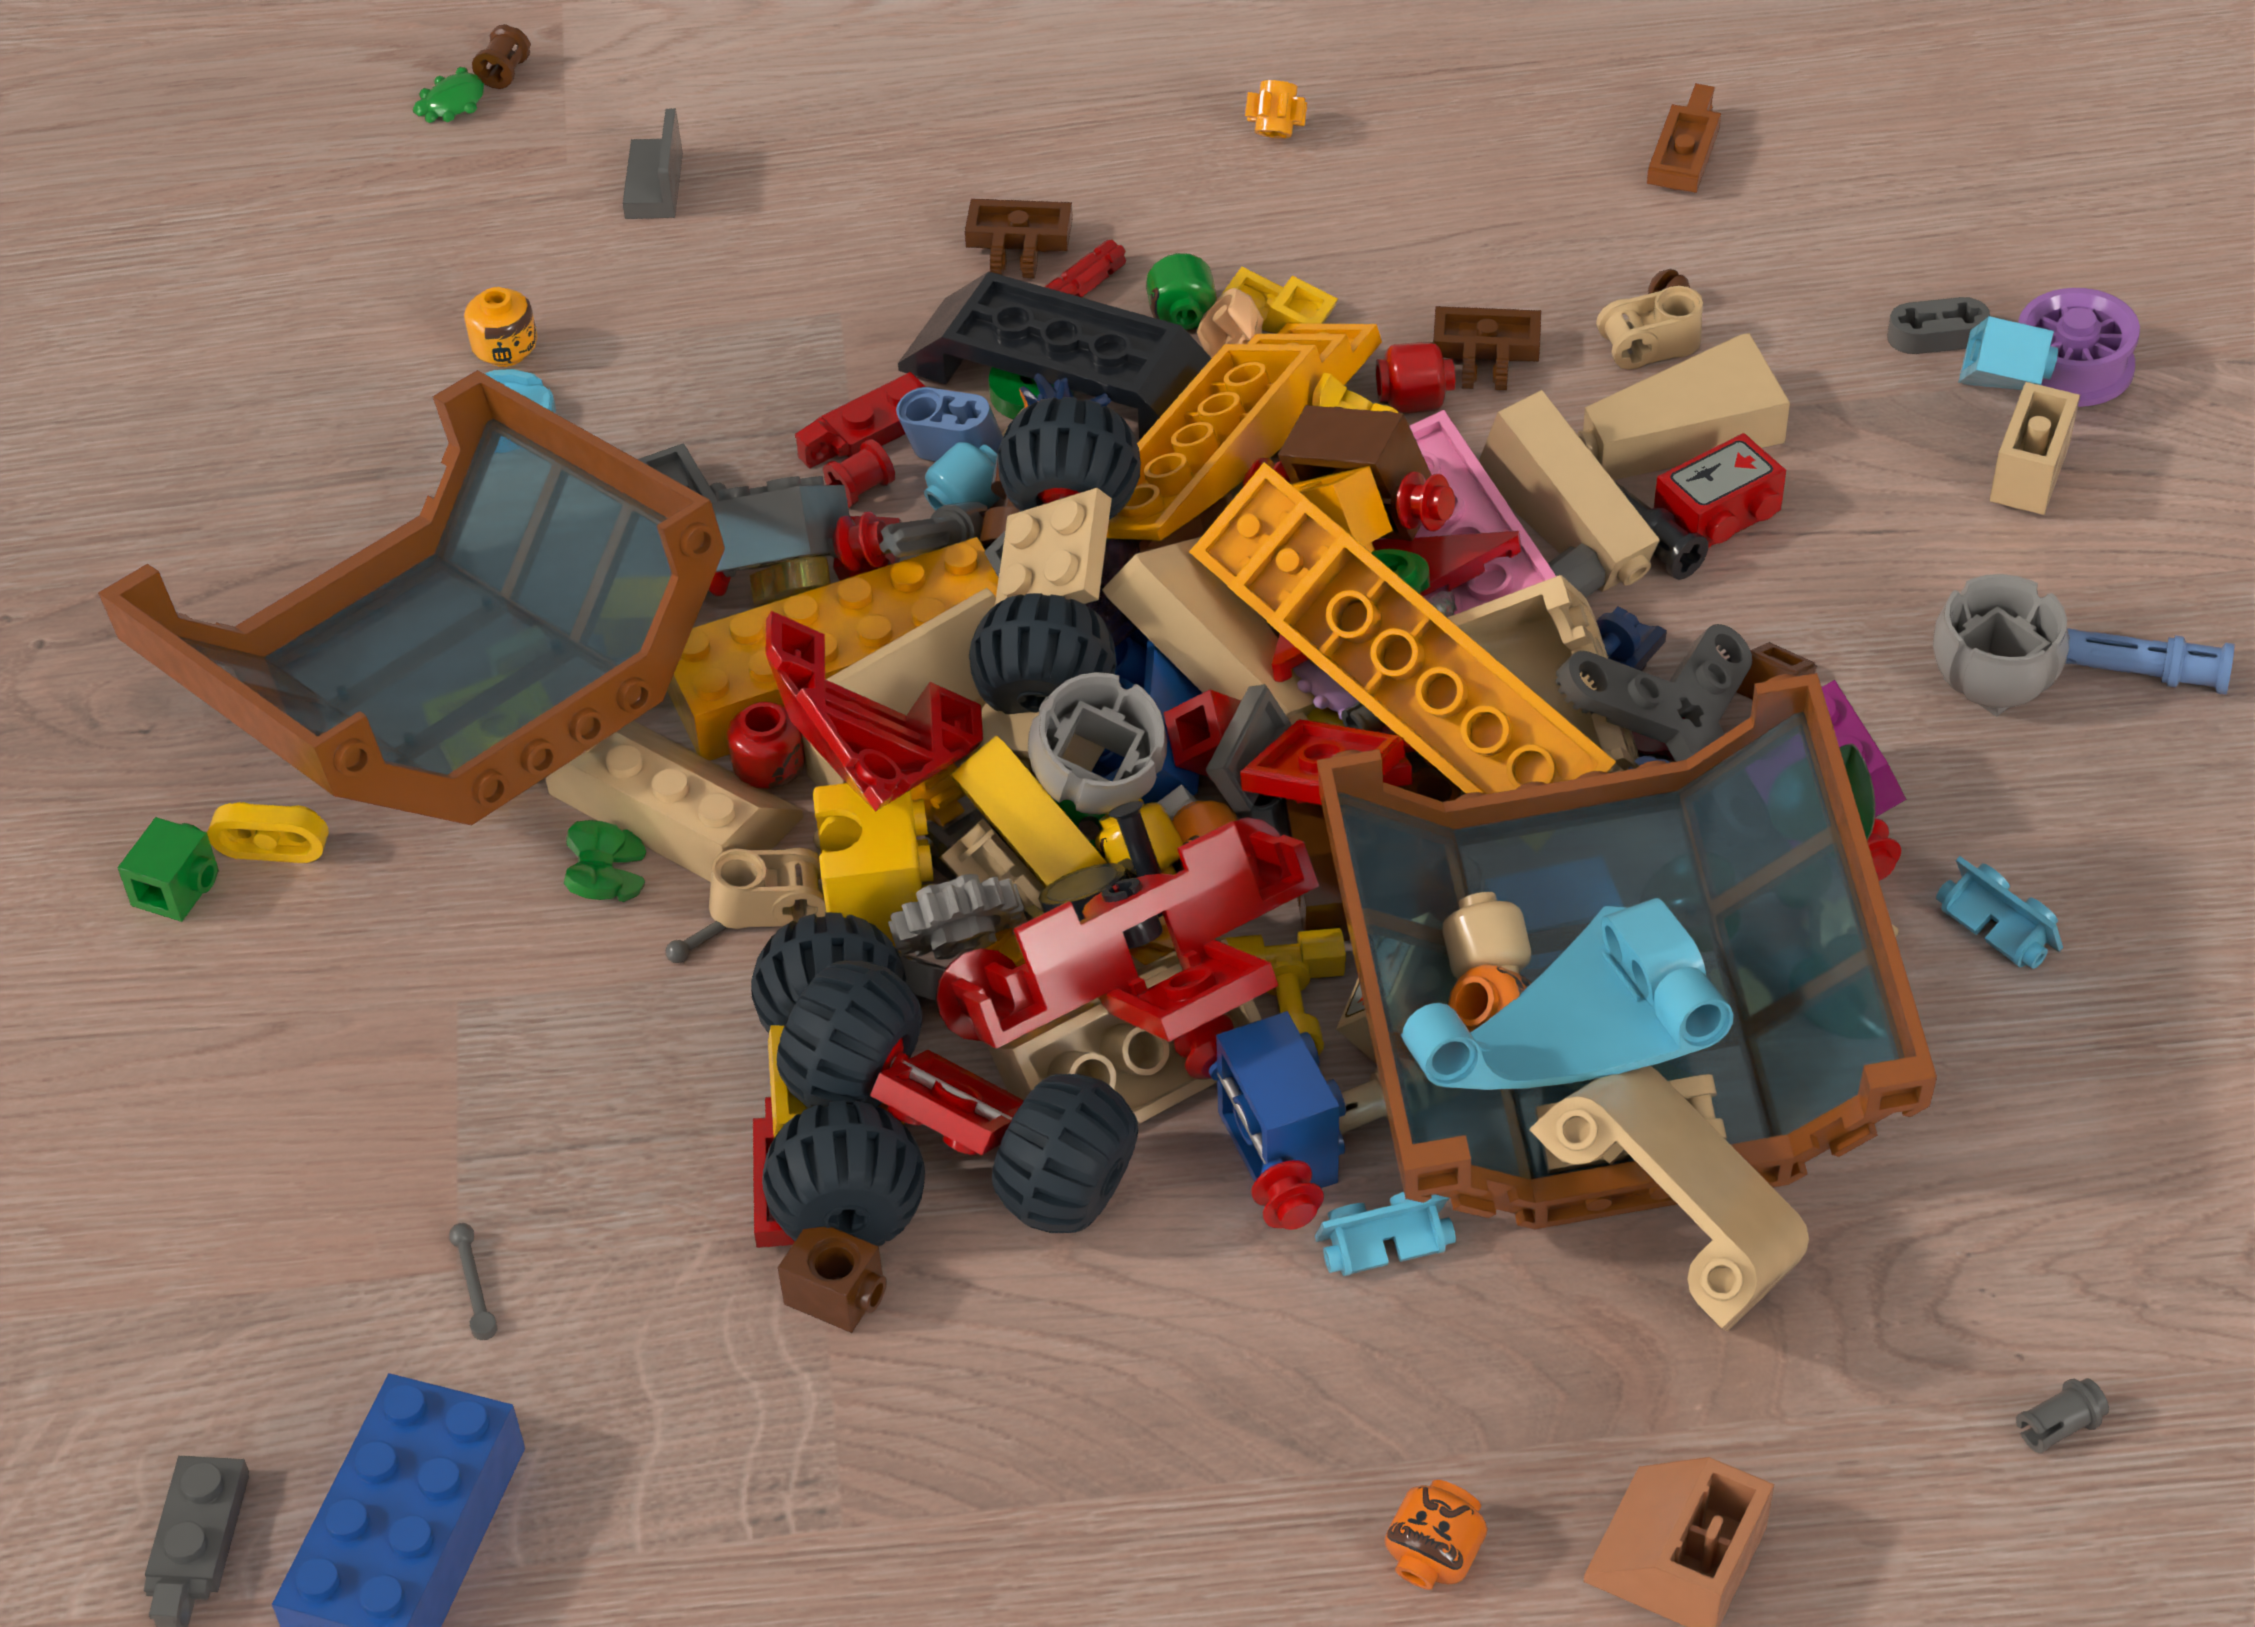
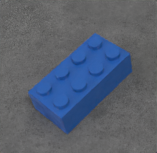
[272,1373,525,1627]

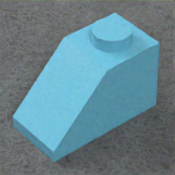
[1958,316,2058,390]

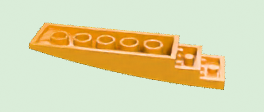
[1107,323,1382,541]
[1189,462,1617,855]

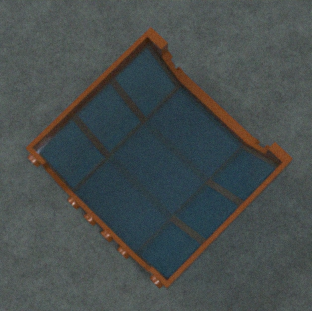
[98,370,725,826]
[1317,673,1937,1230]

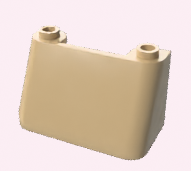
[1448,575,1639,850]
[1529,1066,1809,1331]

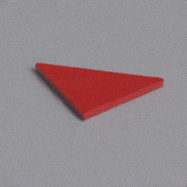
[1271,531,1522,682]

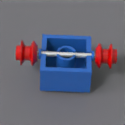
[1174,1011,1346,1230]

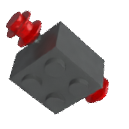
[709,476,887,597]

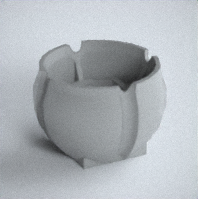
[1933,574,2070,717]
[1028,672,1167,814]

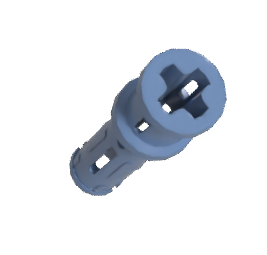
[2065,628,2235,694]

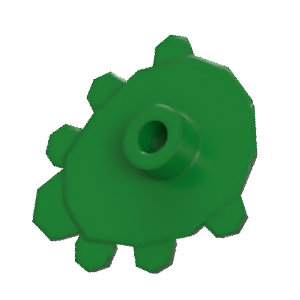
[413,67,484,123]

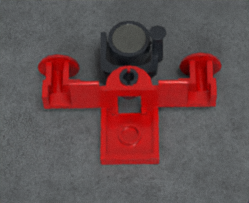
[936,801,1319,1049]

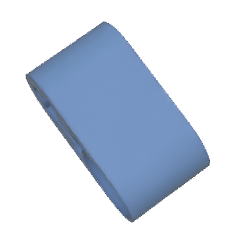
[896,387,1003,461]

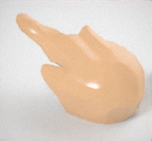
[1197,288,1263,358]

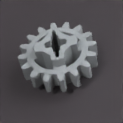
[888,874,1024,960]

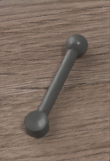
[665,921,727,963]
[449,1223,498,1340]

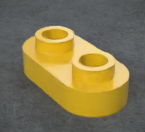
[207,802,329,863]

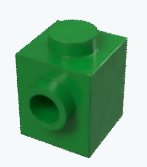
[117,817,219,922]

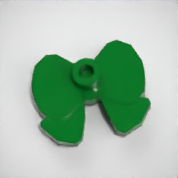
[564,820,646,902]

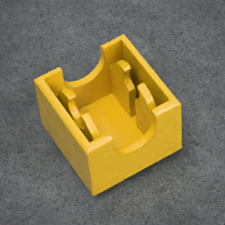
[813,783,934,948]

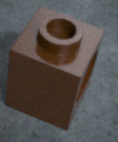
[777,1227,887,1333]

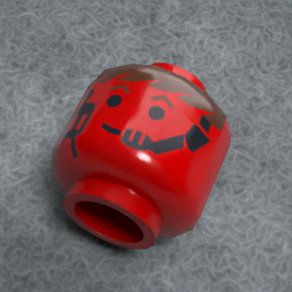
[727,702,805,789]

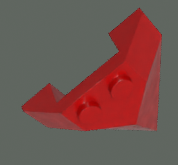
[765,611,983,812]

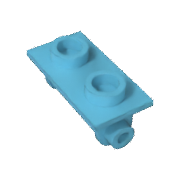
[1936,856,2063,969]
[1315,1192,1456,1276]

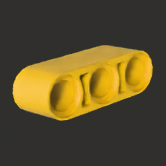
[950,735,1106,888]

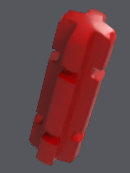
[1045,239,1126,298]

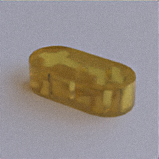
[749,557,831,605]

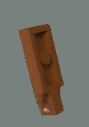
[1647,83,1721,193]

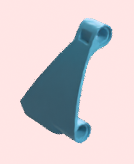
[1400,898,1734,1090]

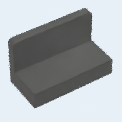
[622,108,683,219]

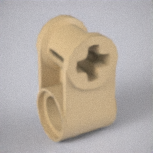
[1596,286,1703,370]
[709,848,826,929]

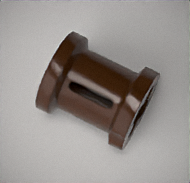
[472,24,531,89]

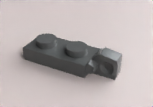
[144,1456,249,1627]

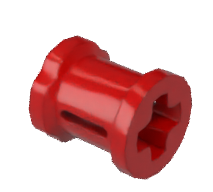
[823,439,895,508]

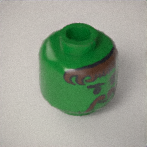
[1146,253,1217,331]

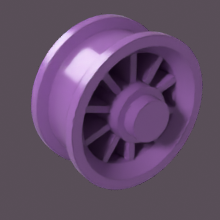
[2018,288,2140,407]

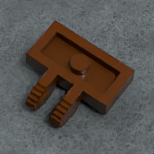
[965,199,1073,279]
[1433,306,1541,390]

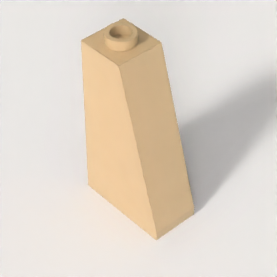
[1577,333,1790,480]
[1479,390,1660,592]
[1102,537,1316,725]

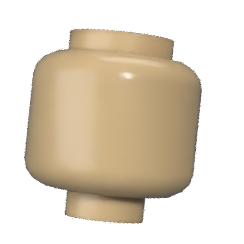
[1443,892,1531,979]

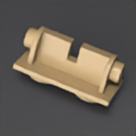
[940,819,1045,935]

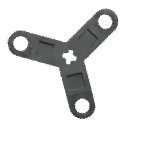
[1555,624,1772,851]

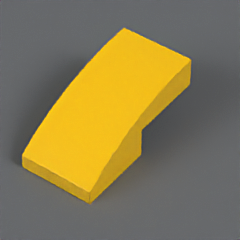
[1221,266,1338,334]

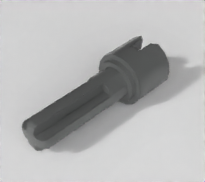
[879,502,988,557]

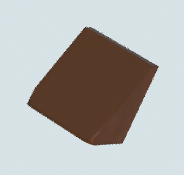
[1736,642,1818,700]

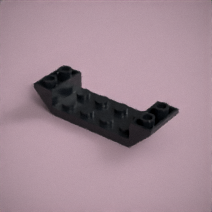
[898,272,1212,441]

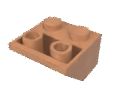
[1583,1457,1775,1627]

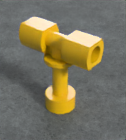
[1226,928,1346,1055]

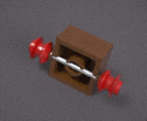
[1243,405,1455,541]

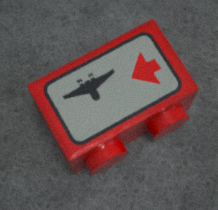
[1654,433,1787,548]

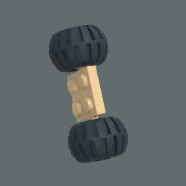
[969,397,1141,714]

